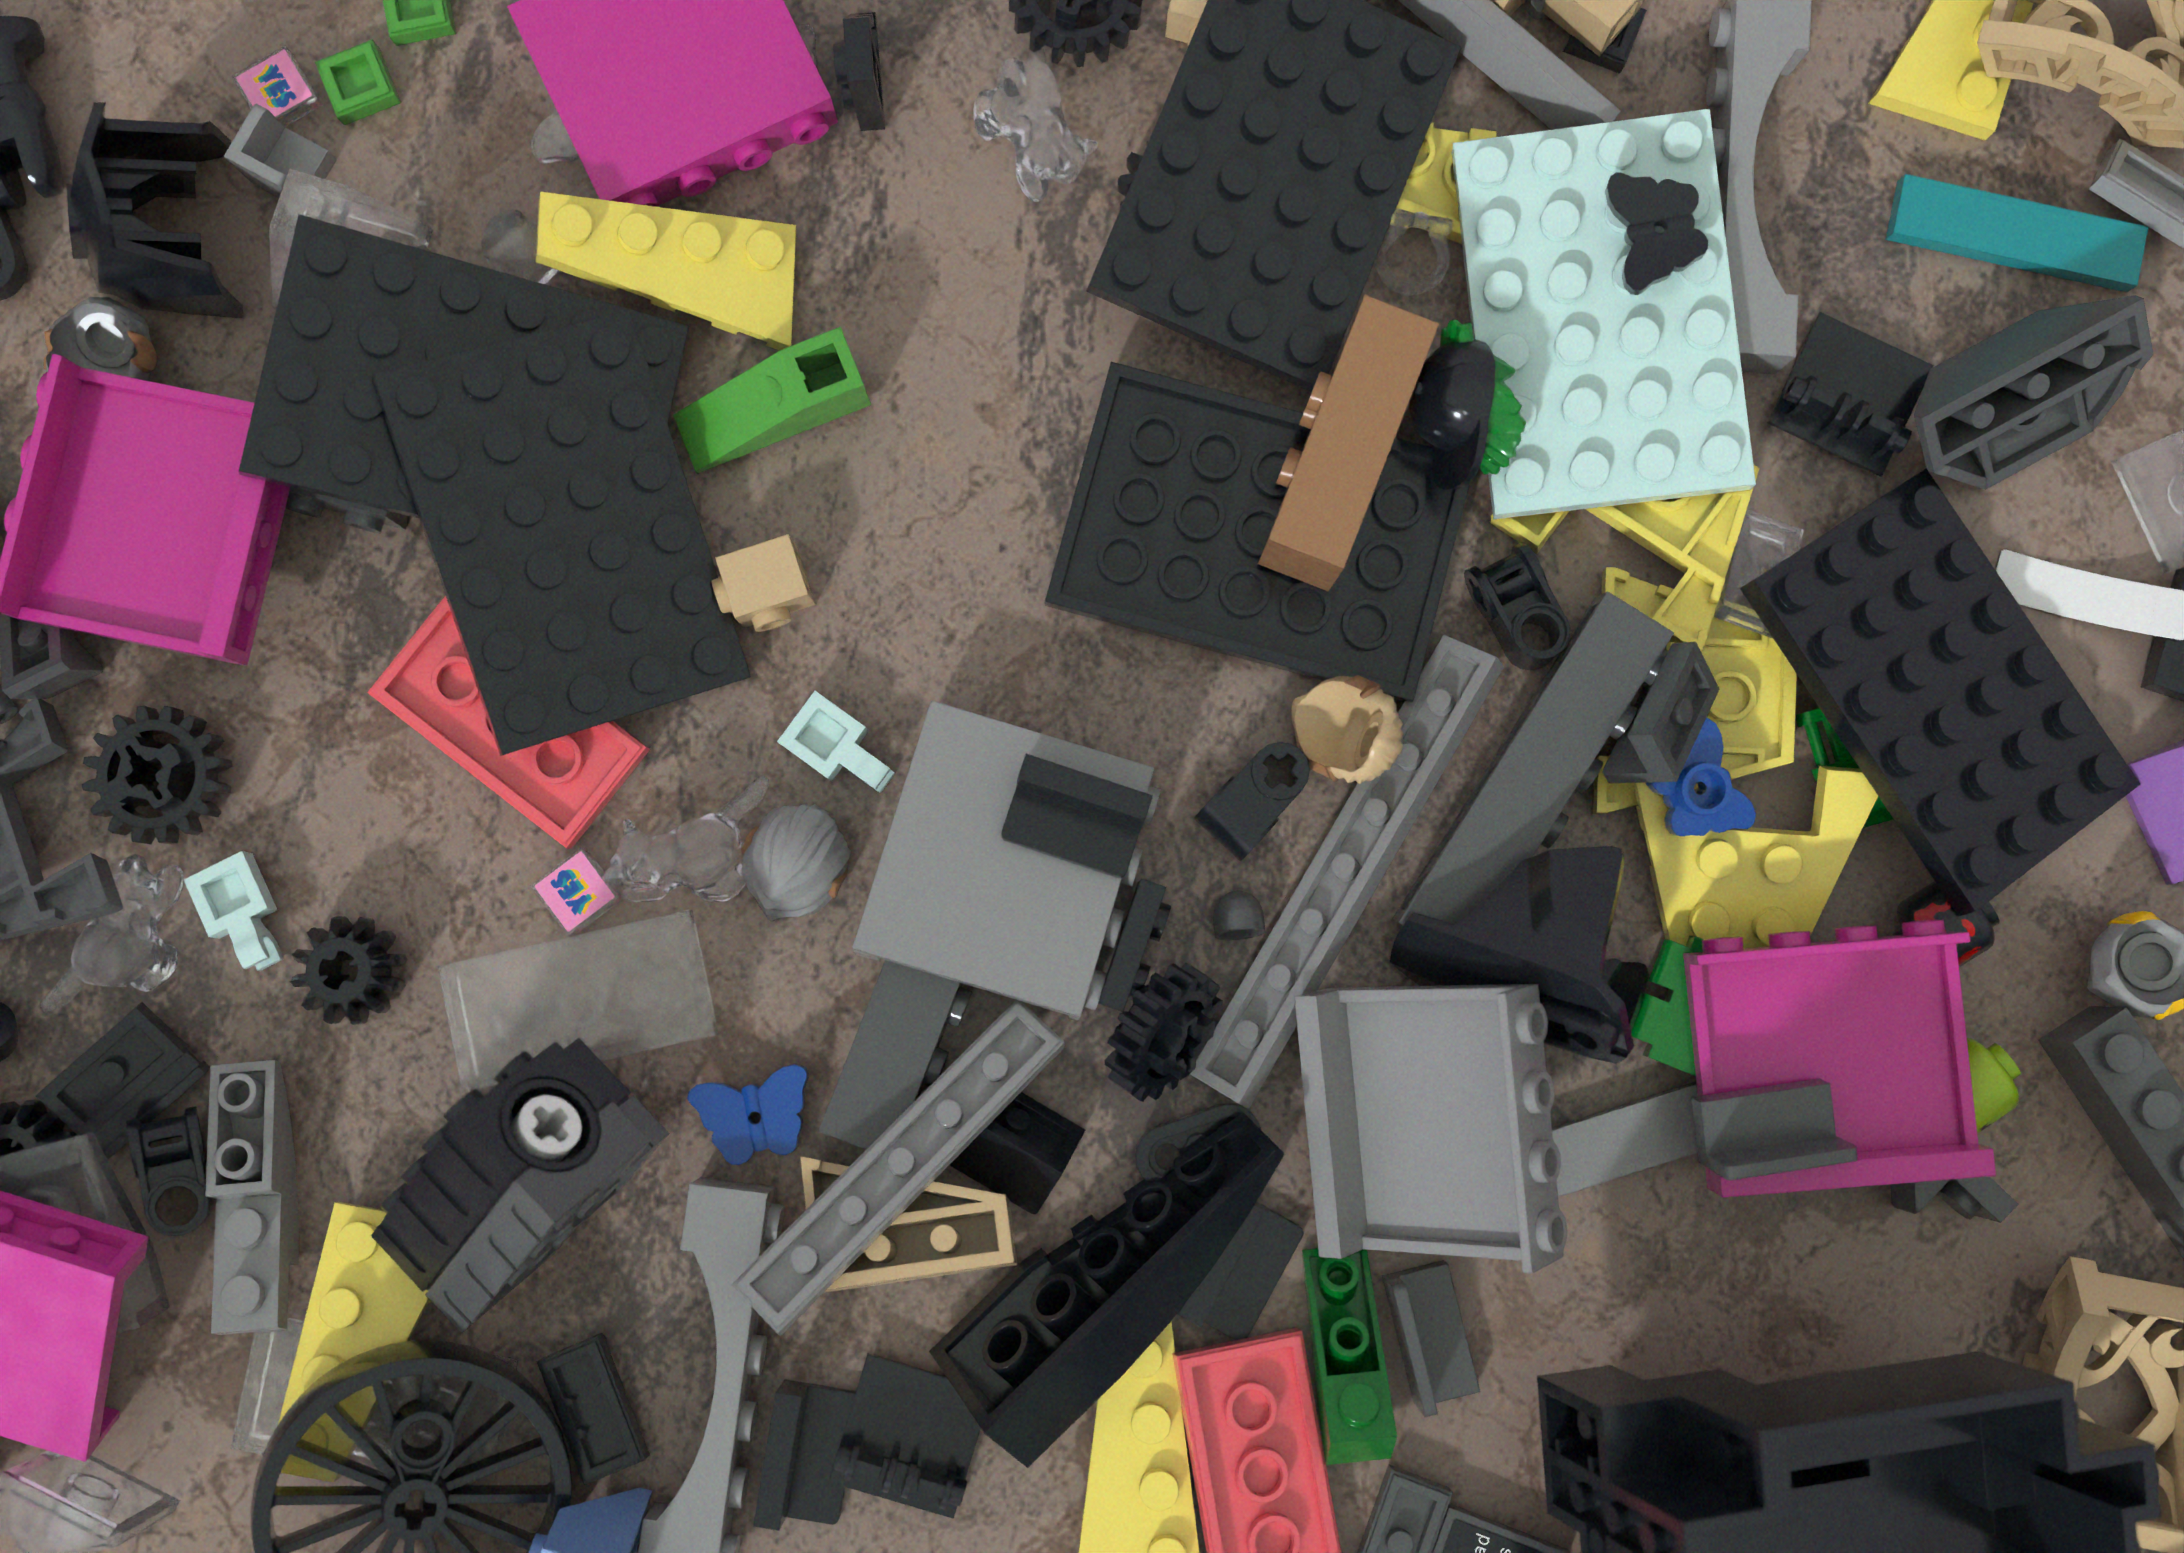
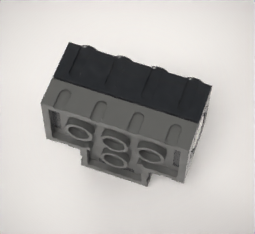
[371,1038,669,1334]

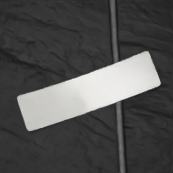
[1996,549,2184,640]

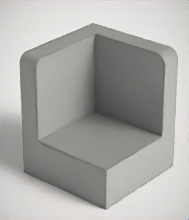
[224,104,337,212]

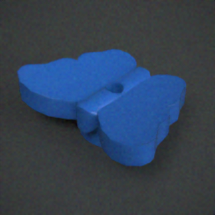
[1646,718,1756,837]
[687,1064,809,1165]

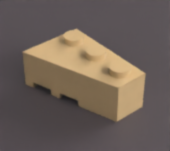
[800,1157,1018,1292]

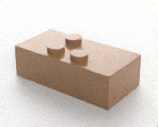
[1258,295,1439,592]

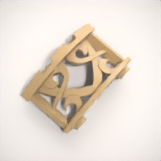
[1977,0,2184,148]
[2023,1256,2184,1553]

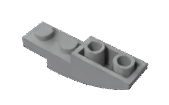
[205,1060,299,1335]

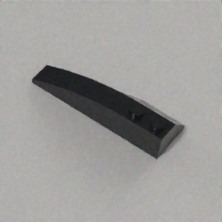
[929,1113,1285,1468]

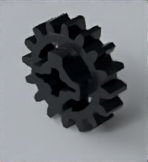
[1008,0,1142,67]
[82,705,233,844]
[1105,963,1223,1102]

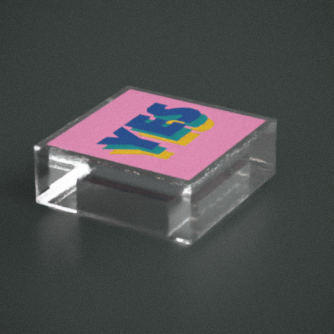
[232,45,324,127]
[530,847,624,937]

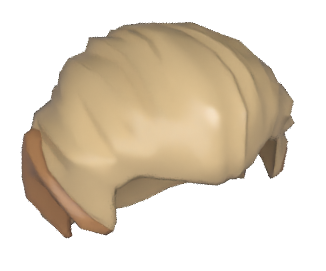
[1291,675,1404,784]

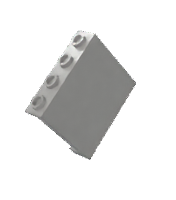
[852,700,1161,1021]
[1294,984,1567,1273]

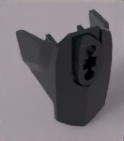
[66,102,243,318]
[1390,846,1649,1064]

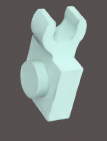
[777,691,895,794]
[184,851,283,971]

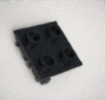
[1767,312,1934,477]
[829,1353,981,1519]

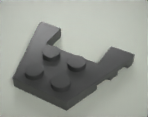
[0,699,124,940]

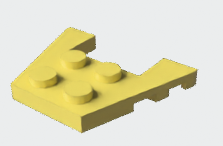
[1490,465,1759,652]
[1593,567,1797,815]
[1633,766,1878,948]

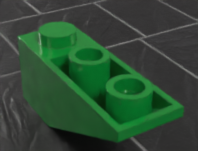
[1302,1248,1397,1465]

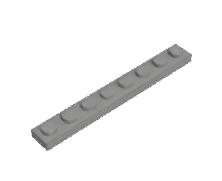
[1190,635,1504,1109]

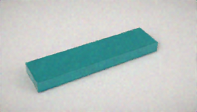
[1886,174,2148,292]

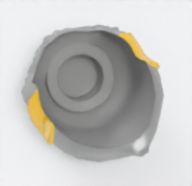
[2087,911,2184,1020]

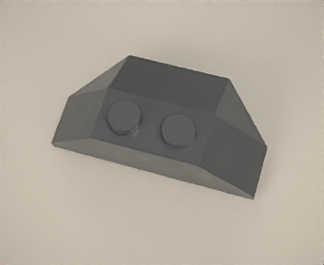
[1914,295,2153,490]

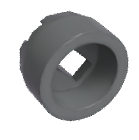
[1213,890,1265,940]

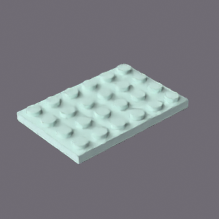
[1452,109,1756,520]

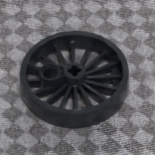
[251,1340,572,1553]

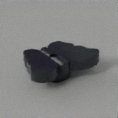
[1605,172,1708,295]

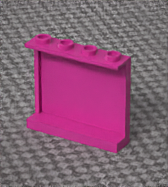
[507,0,838,207]
[0,354,290,666]
[1683,920,1996,1198]
[0,1191,148,1462]

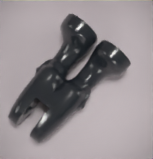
[0,16,63,210]

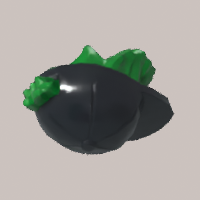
[1409,319,1526,490]

